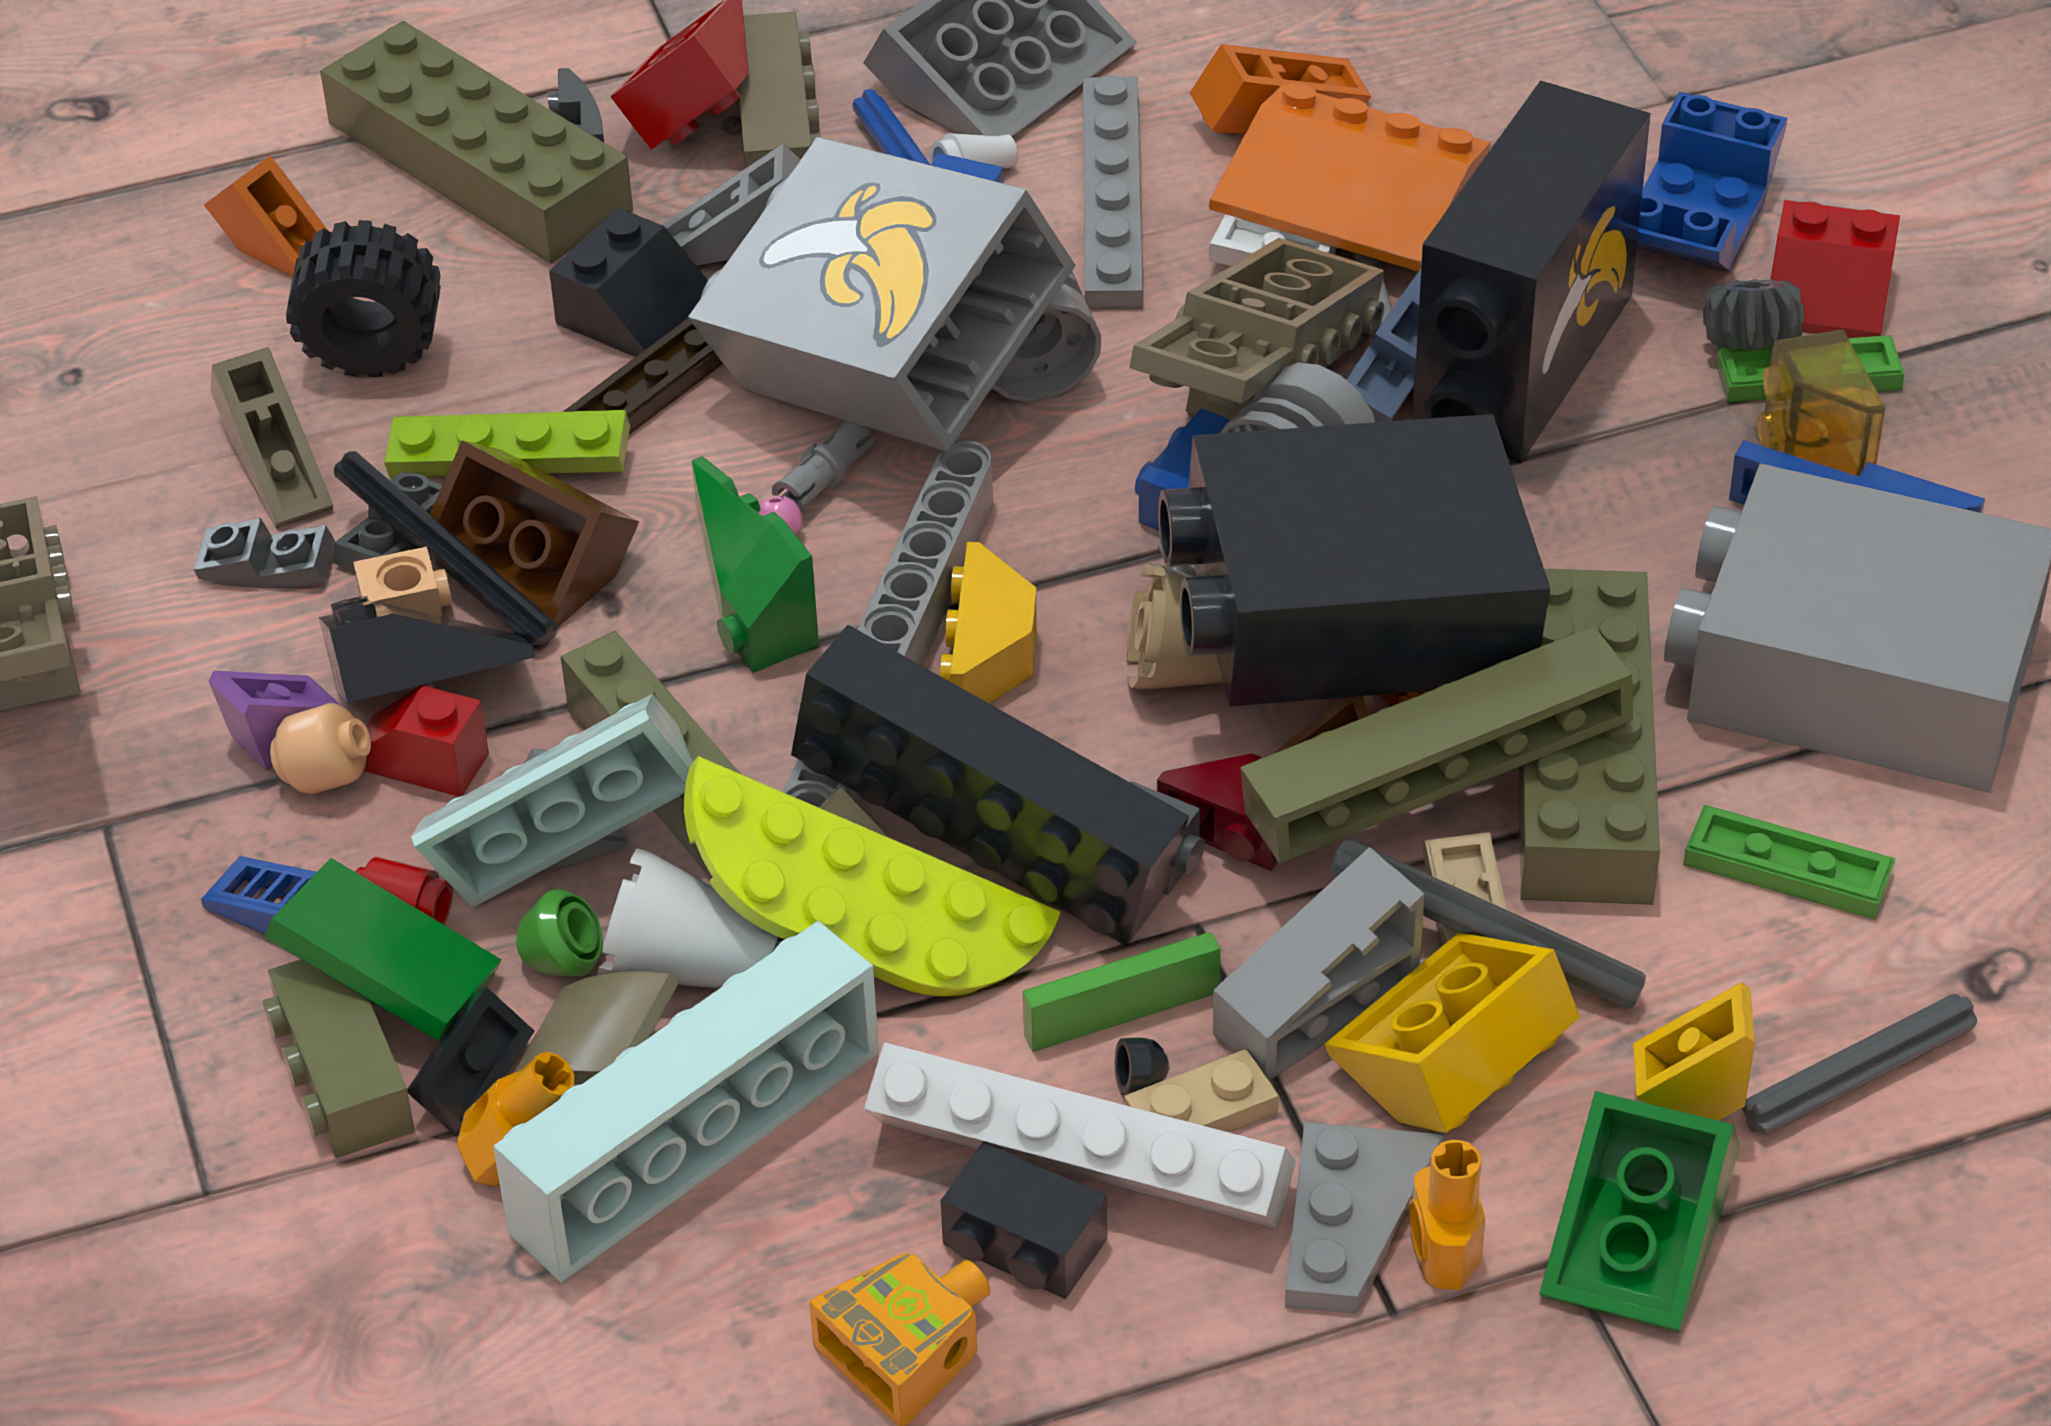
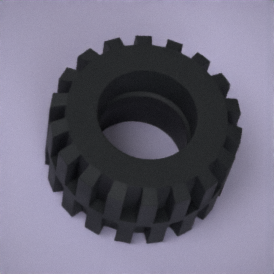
[286,220,441,377]

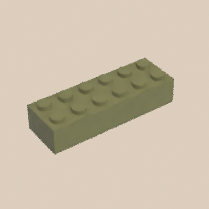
[320,21,633,264]
[1518,569,1660,905]

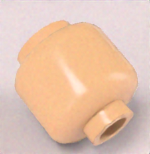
[270,703,371,794]

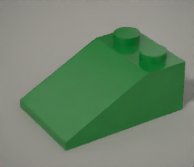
[1539,1091,1740,1333]

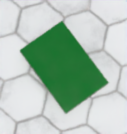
[264,858,502,1041]

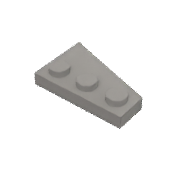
[1285,1122,1444,1314]

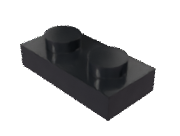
[407,987,535,1136]

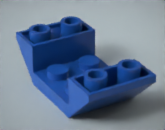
[1637,92,1788,271]

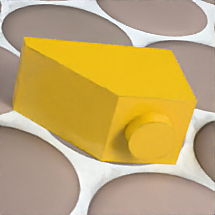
[1633,982,1755,1121]

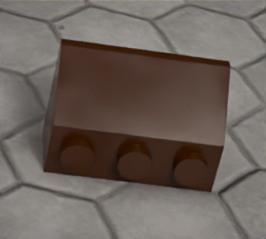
[415,440,640,627]

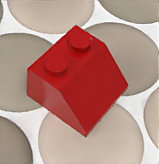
[1770,200,1900,338]

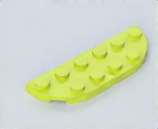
[684,756,1061,997]

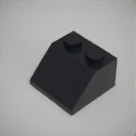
[549,207,708,357]

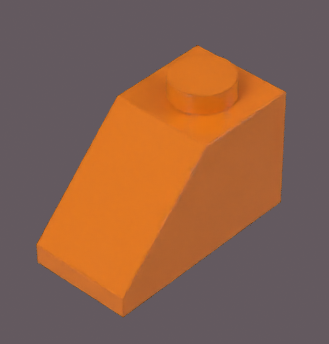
[204,155,329,277]

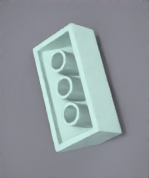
[411,694,693,908]

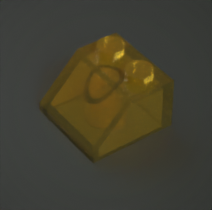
[1757,329,1886,476]

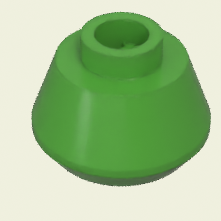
[516,889,603,977]

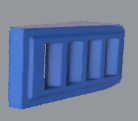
[201,856,316,934]

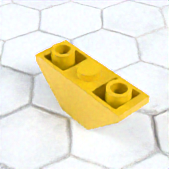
[940,542,1038,703]

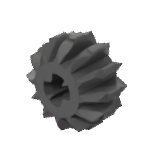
[1703,279,1805,350]

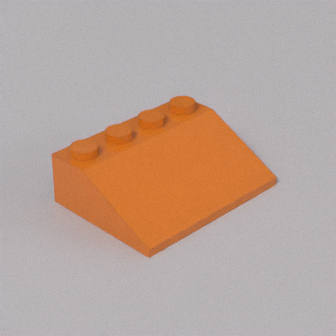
[1209,83,1491,272]

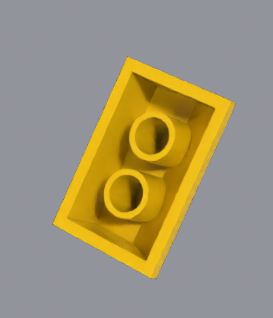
[1324,933,1580,1133]

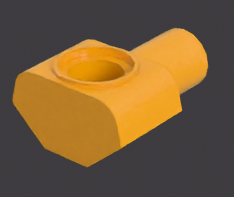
[456,1052,575,1186]
[1409,1140,1486,1290]

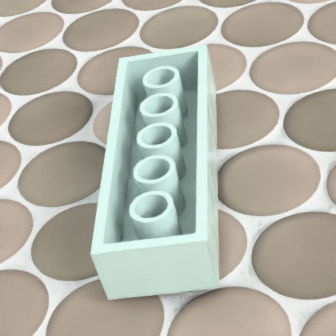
[493,921,879,1283]

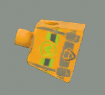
[809,1253,991,1426]

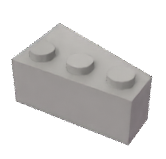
[1213,847,1425,1081]

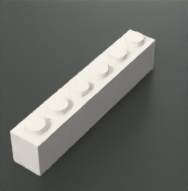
[864,1042,1296,1229]

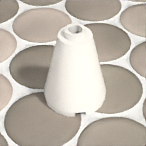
[598,848,783,988]

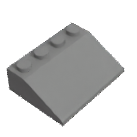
[863,0,1137,138]

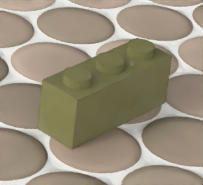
[263,959,415,1158]

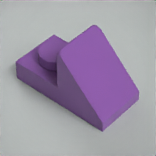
[208,671,340,769]

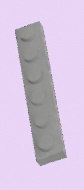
[1083,75,1143,309]

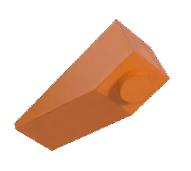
[1190,44,1371,134]

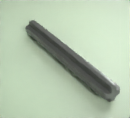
[1331,839,1646,1008]

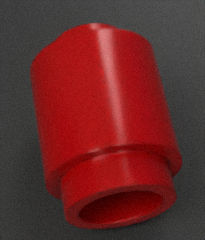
[355,857,453,925]

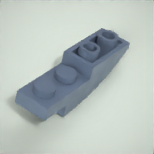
[1346,269,1421,422]

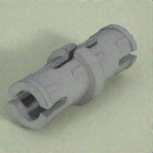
[772,420,874,512]

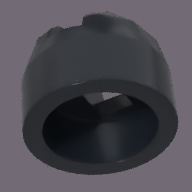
[1114,1037,1170,1093]

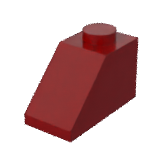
[364,685,489,797]

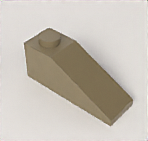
[211,347,333,528]

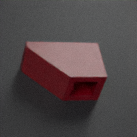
[1157,753,1278,871]

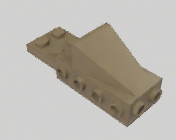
[1130,238,1385,420]
[0,496,81,711]

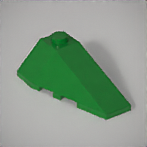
[691,456,819,673]

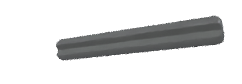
[1742,994,1978,1135]

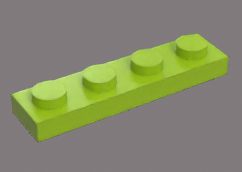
[384,410,630,478]

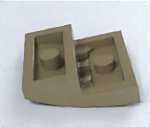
[514,971,679,1086]

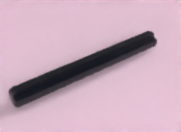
[333,451,558,650]

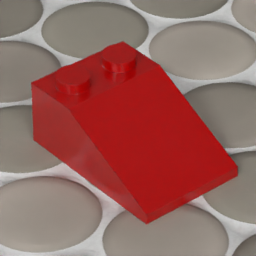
[610,0,749,150]

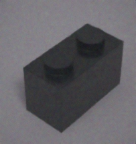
[940,1141,1107,1299]

